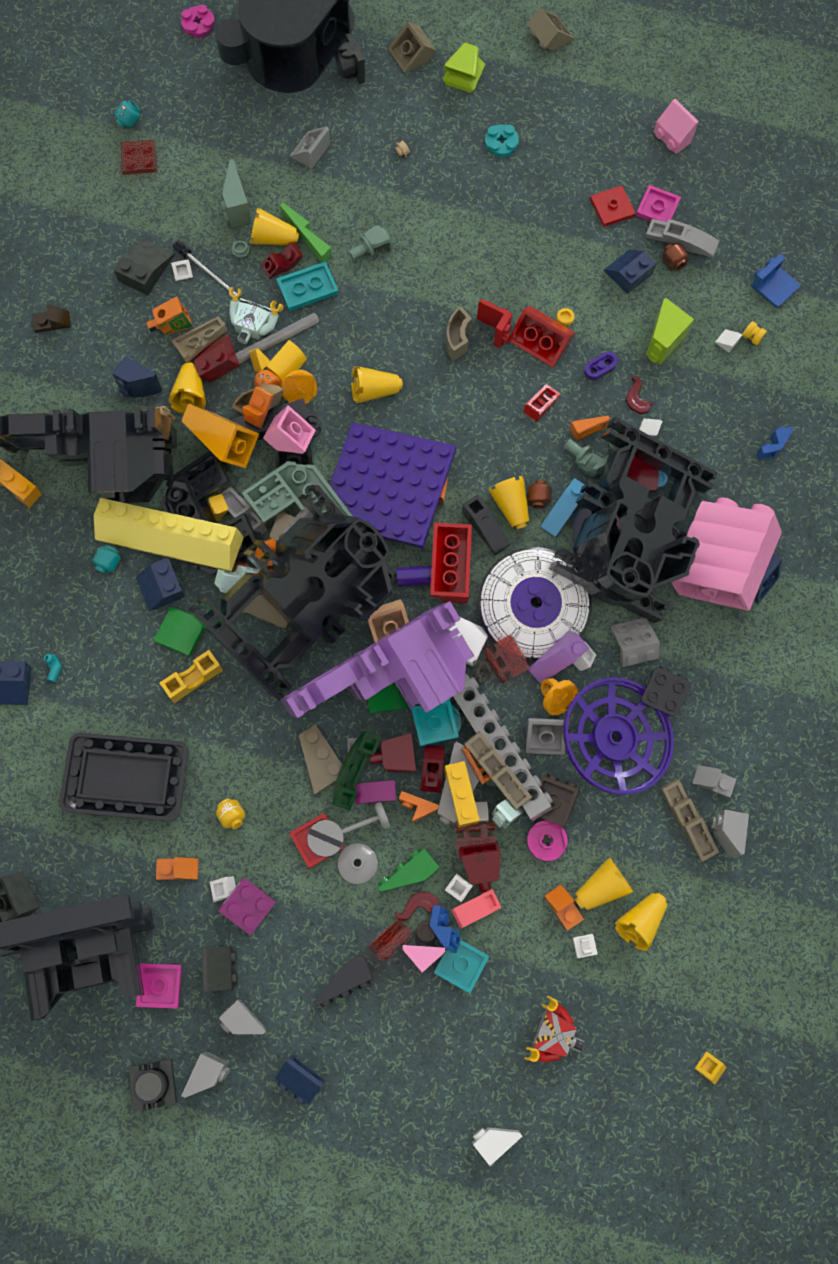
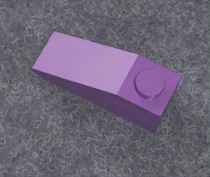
[528,630,589,684]

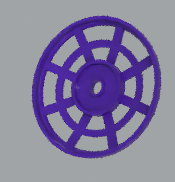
[563,677,674,795]

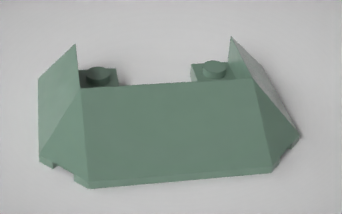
[242,461,352,524]

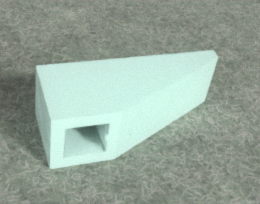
[492,799,524,829]

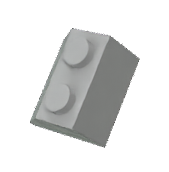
[710,810,749,858]
[181,1051,230,1098]

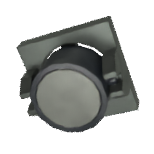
[334,33,365,84]
[129,1059,177,1111]

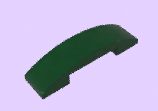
[332,731,382,810]

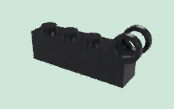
[233,398,321,440]

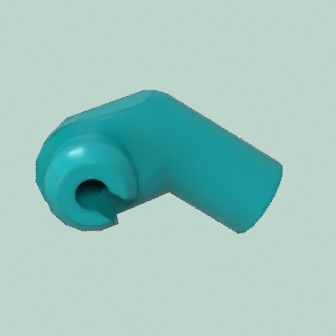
[44,653,62,683]

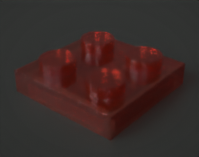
[120,139,157,175]
[368,919,412,961]

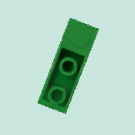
[378,849,440,893]

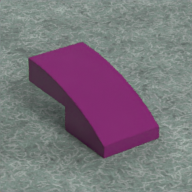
[356,781,396,804]

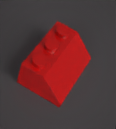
[508,306,576,367]

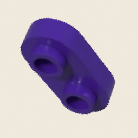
[584,352,618,380]

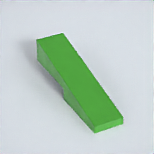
[280,203,332,263]

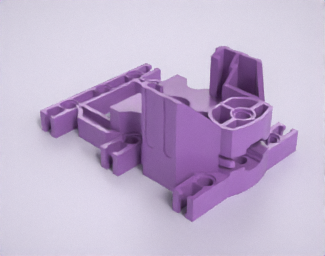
[280,601,474,718]

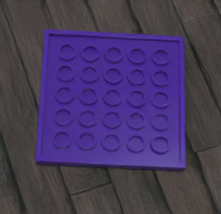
[329,422,457,549]

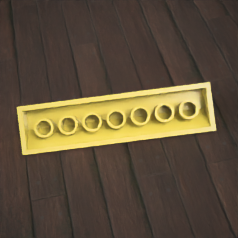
[94,498,244,572]

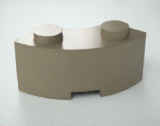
[446,306,472,361]
[232,384,284,414]

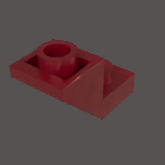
[261,242,303,279]

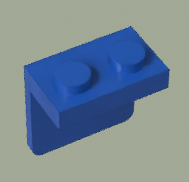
[751,253,800,307]

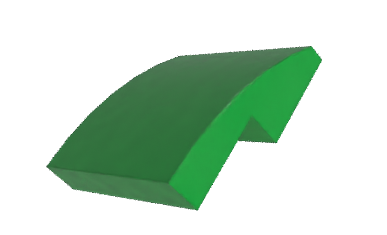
[153,607,205,657]
[367,683,408,715]

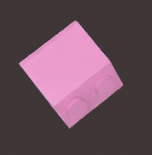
[653,99,699,154]
[263,405,316,454]

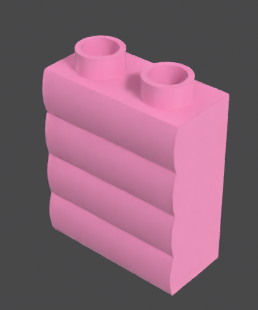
[671,498,782,611]

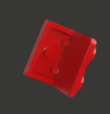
[477,299,512,348]

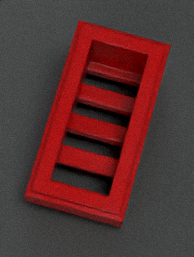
[523,384,561,422]

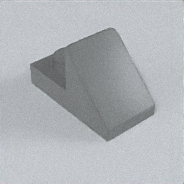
[692,765,736,798]

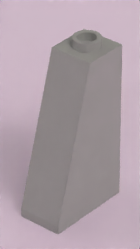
[437,741,485,826]

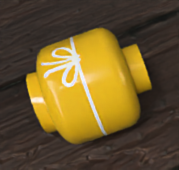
[216,798,246,829]

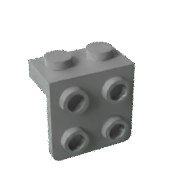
[611,618,660,667]

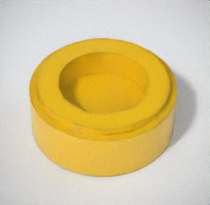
[556,308,575,327]

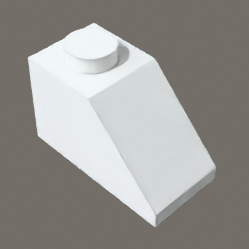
[472,1127,522,1166]

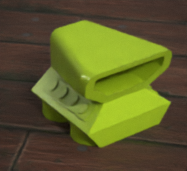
[443,43,485,93]

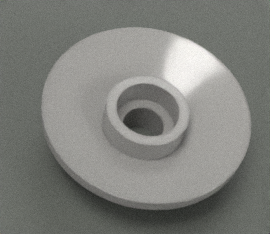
[338,843,378,884]

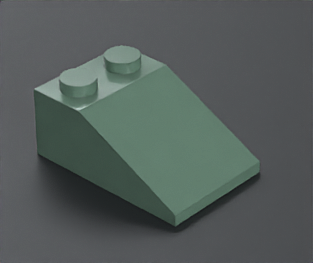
[221,159,251,228]

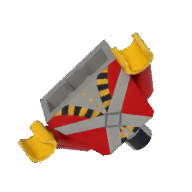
[525,996,584,1063]

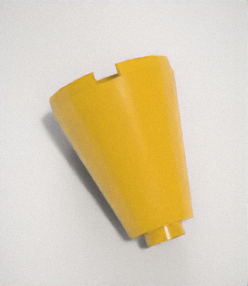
[250,208,299,246]
[168,362,206,414]
[351,366,403,404]
[488,476,529,530]
[575,858,633,910]
[615,893,668,951]

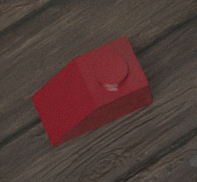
[421,745,444,793]

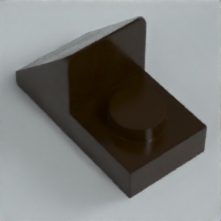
[32,304,71,333]

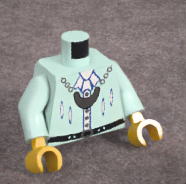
[229,287,283,344]

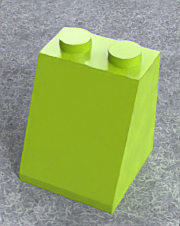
[646,298,694,365]

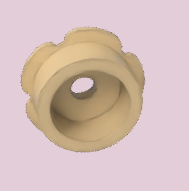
[395,140,410,157]

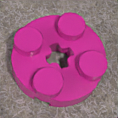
[181,5,215,38]
[527,820,568,861]

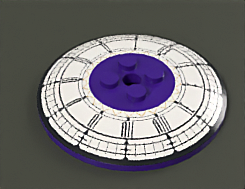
[477,547,592,661]

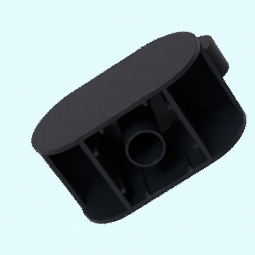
[215,0,355,93]

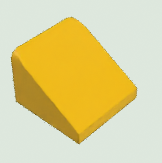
[249,349,270,372]
[209,494,228,521]
[695,1051,726,1085]

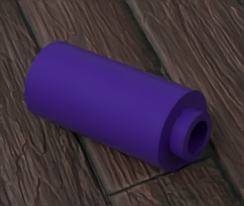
[396,566,432,587]

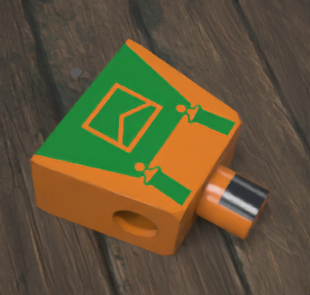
[147,297,193,335]

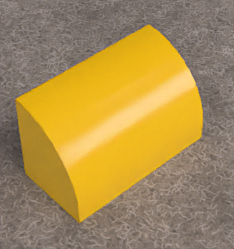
[266,340,307,382]

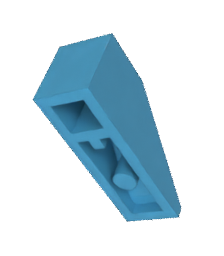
[540,478,585,538]

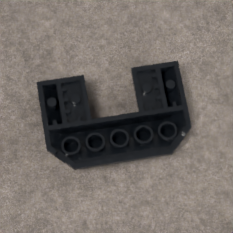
[161,451,261,575]

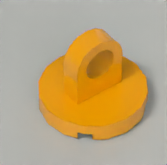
[280,370,318,404]
[541,678,578,716]

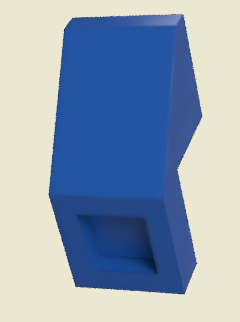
[757,426,793,460]
[430,905,461,953]

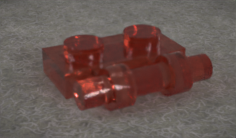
[483,634,531,683]
[454,821,496,860]

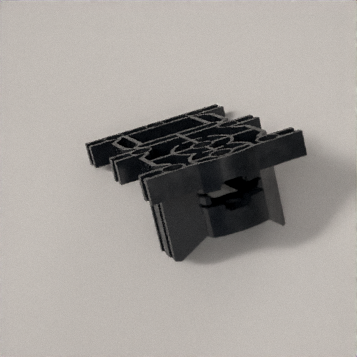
[0,407,177,503]
[549,417,717,623]
[187,485,397,700]
[0,894,154,1021]

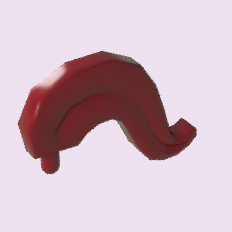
[626,376,653,414]
[395,892,440,920]

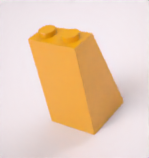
[182,404,259,468]

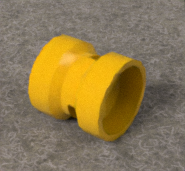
[742,321,767,346]

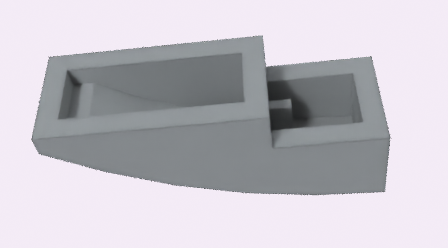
[221,486,268,535]

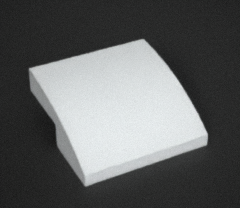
[448,617,488,667]

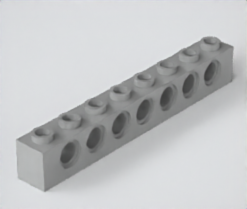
[453,674,553,822]

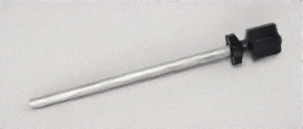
[172,240,237,295]

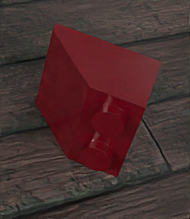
[194,334,240,382]

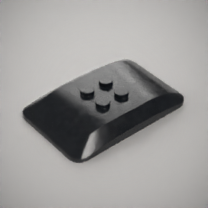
[59,733,189,821]

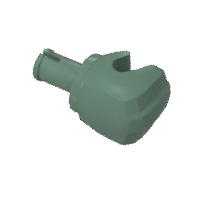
[348,225,392,261]
[564,438,609,478]

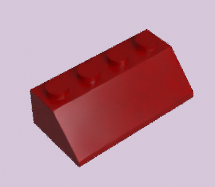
[430,523,472,604]

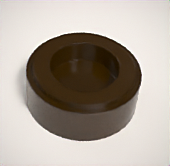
[416,921,436,942]

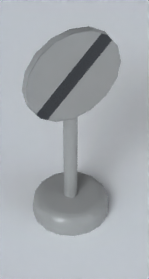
[307,801,391,857]

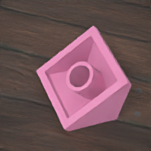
[402,945,445,973]

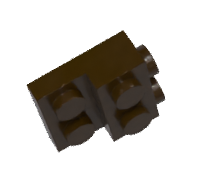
[532,774,580,828]

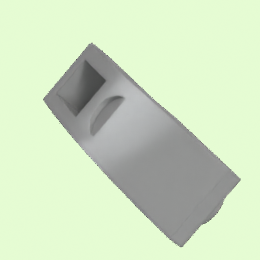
[646,219,719,257]

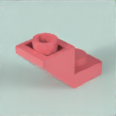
[451,889,501,929]

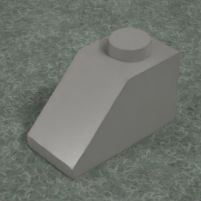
[219,999,268,1035]

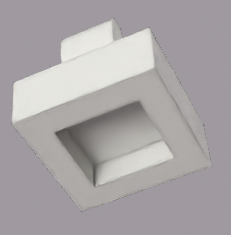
[572,934,597,958]

